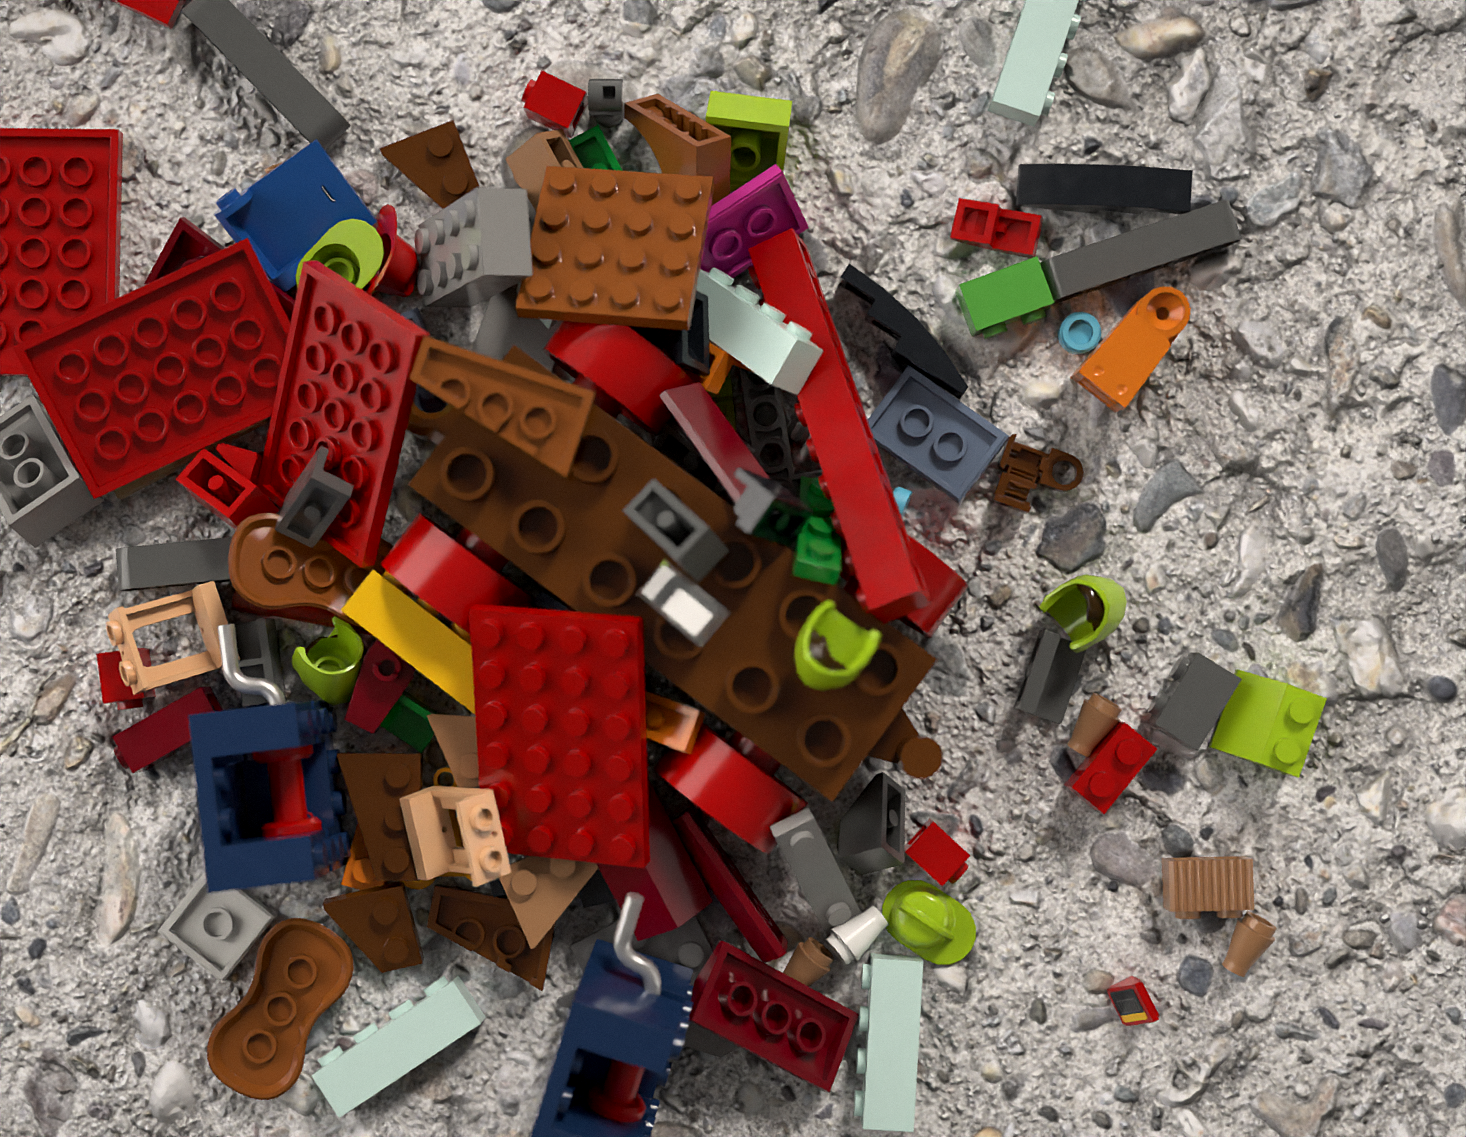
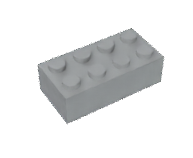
[415,187,533,308]

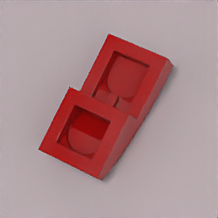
[950,198,1043,258]

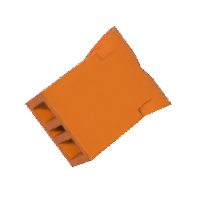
[1070,286,1191,413]

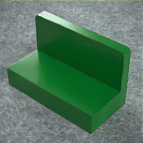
[380,691,440,753]

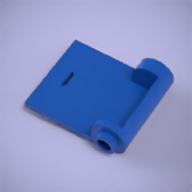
[213,139,377,292]

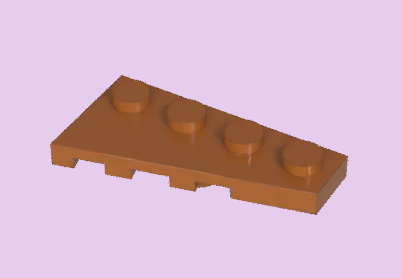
[410,336,596,479]

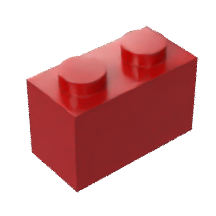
[176,448,279,530]
[1064,721,1157,814]

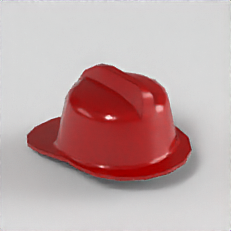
[362,204,419,297]

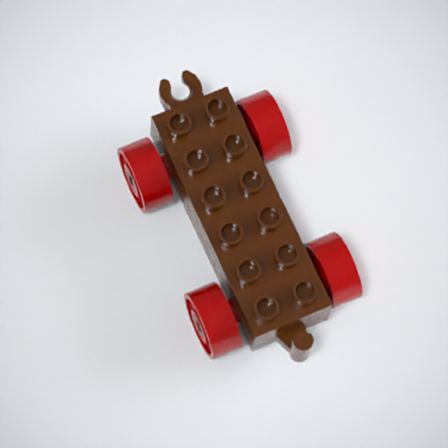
[380,321,969,855]

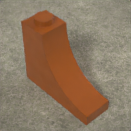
[624,94,731,206]

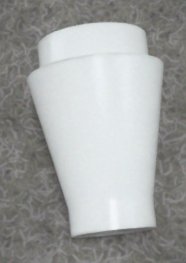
[825,906,888,966]

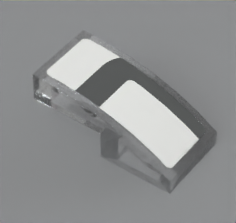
[636,559,730,647]

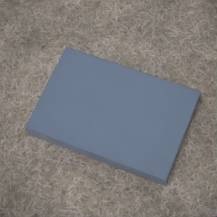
[868,365,1009,505]

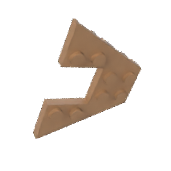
[427,714,598,949]

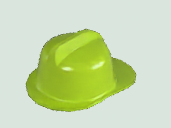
[295,219,384,289]
[882,880,976,965]

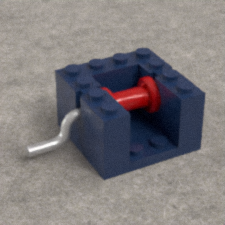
[188,624,351,893]
[530,893,694,1137]

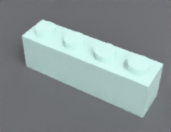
[988,0,1086,127]
[696,267,824,395]
[853,953,923,1132]
[311,975,486,1118]

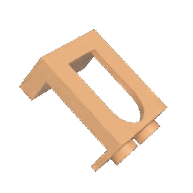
[106,581,240,695]
[399,786,511,887]

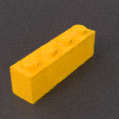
[341,570,475,714]

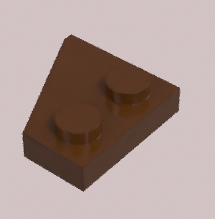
[380,120,480,210]
[323,881,424,973]

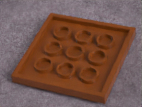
[515,166,715,330]

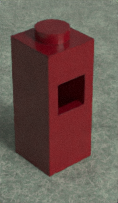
[112,686,224,774]

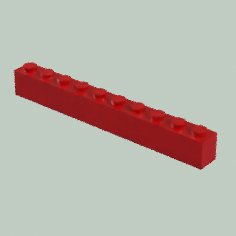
[748,228,932,624]

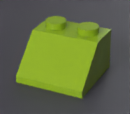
[705,91,792,192]
[1208,669,1327,778]

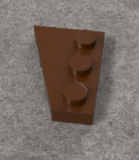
[336,753,423,881]
[427,884,557,991]

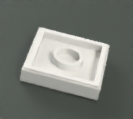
[158,872,278,983]

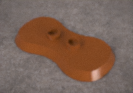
[228,513,408,628]
[207,918,353,1100]

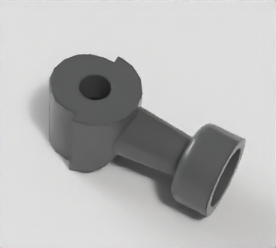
[588,79,624,128]

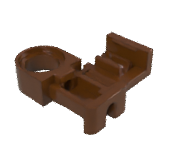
[991,434,1084,514]

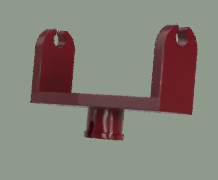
[345,639,416,734]

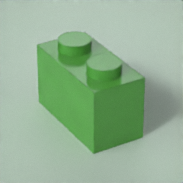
[955,256,1054,340]

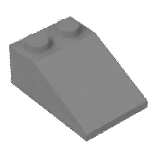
[0,394,104,548]

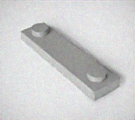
[770,808,861,931]

